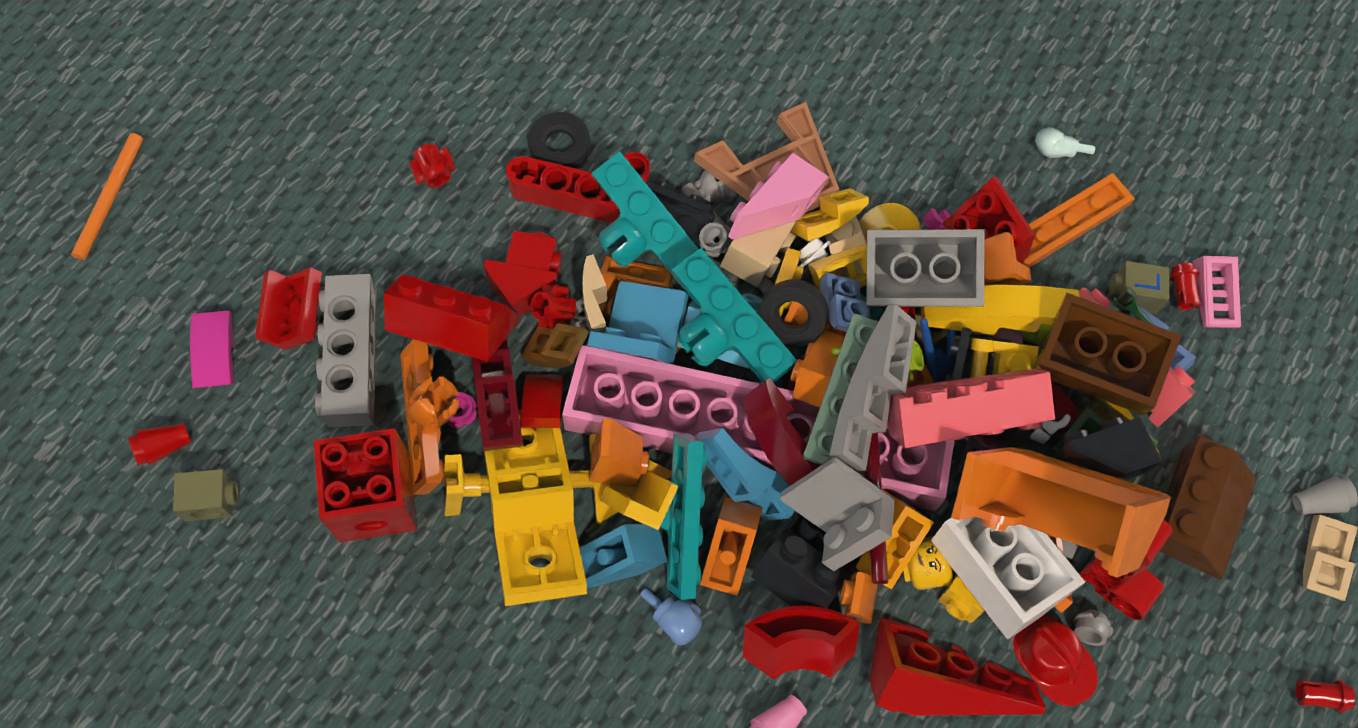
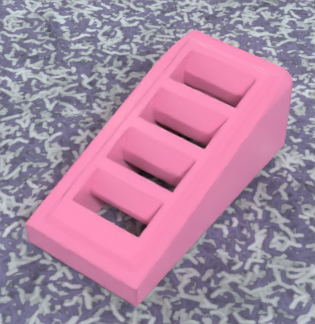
[1193,256,1241,328]

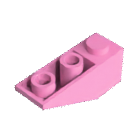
[728,153,828,240]

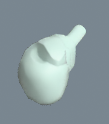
[1035,127,1095,158]

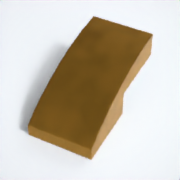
[521,323,589,368]

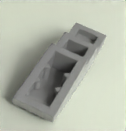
[829,304,917,471]

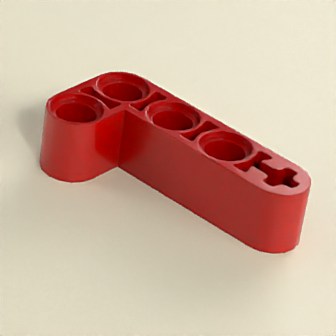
[506,152,650,223]
[1079,519,1173,621]

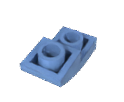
[820,273,871,331]

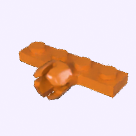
[400,339,459,495]

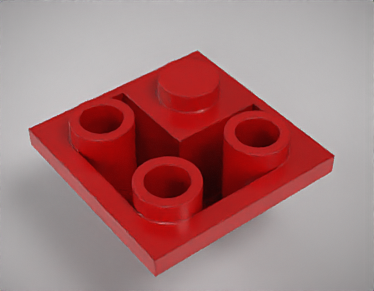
[943,177,1035,263]

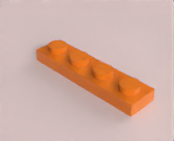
[1022,173,1135,268]

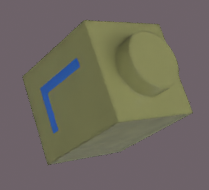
[1109,261,1169,314]

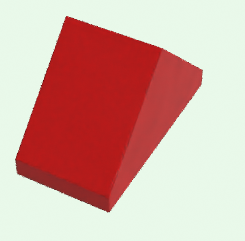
[484,259,559,316]

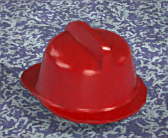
[1013,616,1098,706]

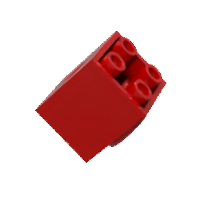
[313,428,418,542]

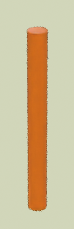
[71,133,144,261]

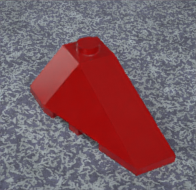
[870,617,1046,716]

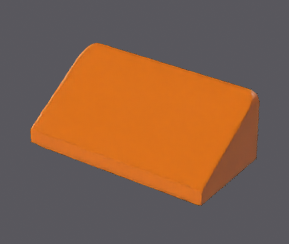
[600,256,673,299]

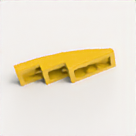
[921,285,1080,336]

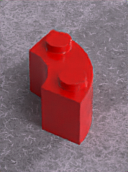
[743,606,860,680]

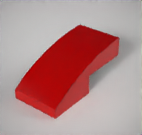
[521,375,564,428]

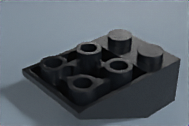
[751,513,862,609]

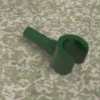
[1113,287,1154,325]

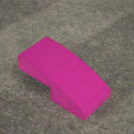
[190,311,235,388]

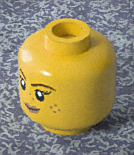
[903,536,954,590]

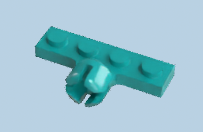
[591,151,698,287]
[672,248,797,383]
[660,433,707,600]

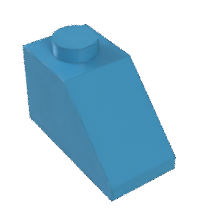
[579,524,668,589]

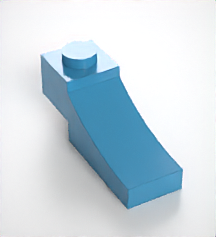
[695,427,795,521]

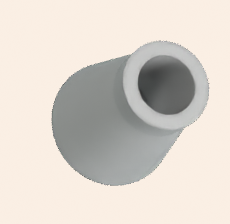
[1292,476,1358,516]

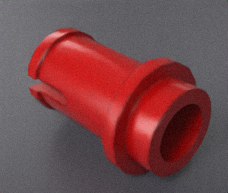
[1169,263,1201,310]
[1296,679,1355,713]

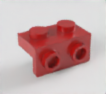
[255,267,322,350]

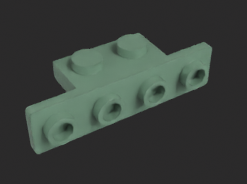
[803,314,878,465]

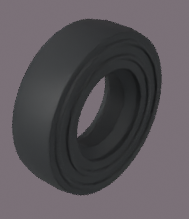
[528,112,591,169]
[759,280,828,347]

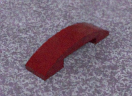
[742,378,821,486]

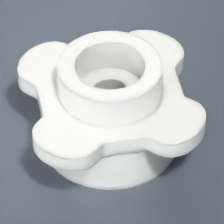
[799,238,831,267]

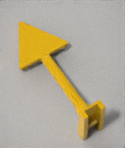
[443,434,672,524]

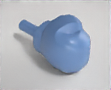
[640,588,702,646]

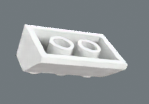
[931,517,1085,640]

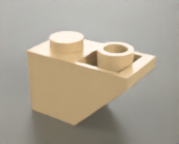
[720,221,796,287]

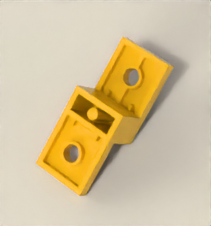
[484,410,587,606]

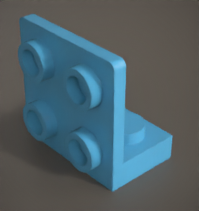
[587,281,688,365]

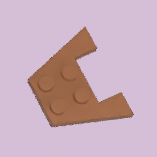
[693,102,839,213]

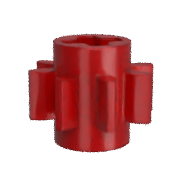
[409,144,456,188]
[530,284,576,329]

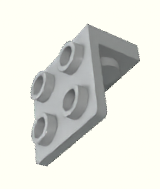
[780,457,895,571]

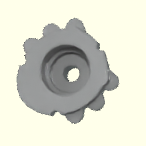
[695,170,737,203]

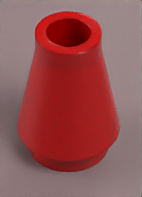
[128,422,192,466]

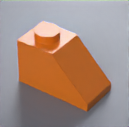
[589,418,649,487]
[700,497,763,596]

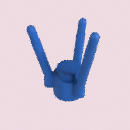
[920,318,956,383]

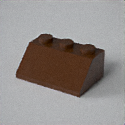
[1033,293,1182,416]
[1159,435,1256,580]

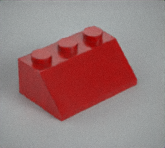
[384,274,520,362]

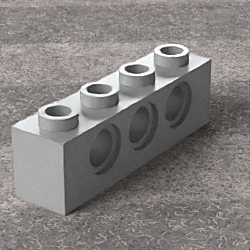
[315,274,377,427]

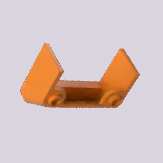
[951,447,1171,577]

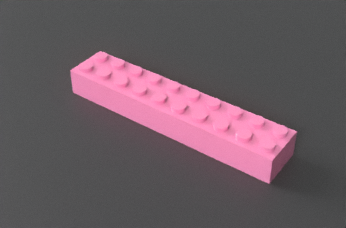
[562,345,954,512]

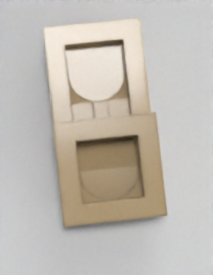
[583,254,607,333]
[1303,515,1358,601]

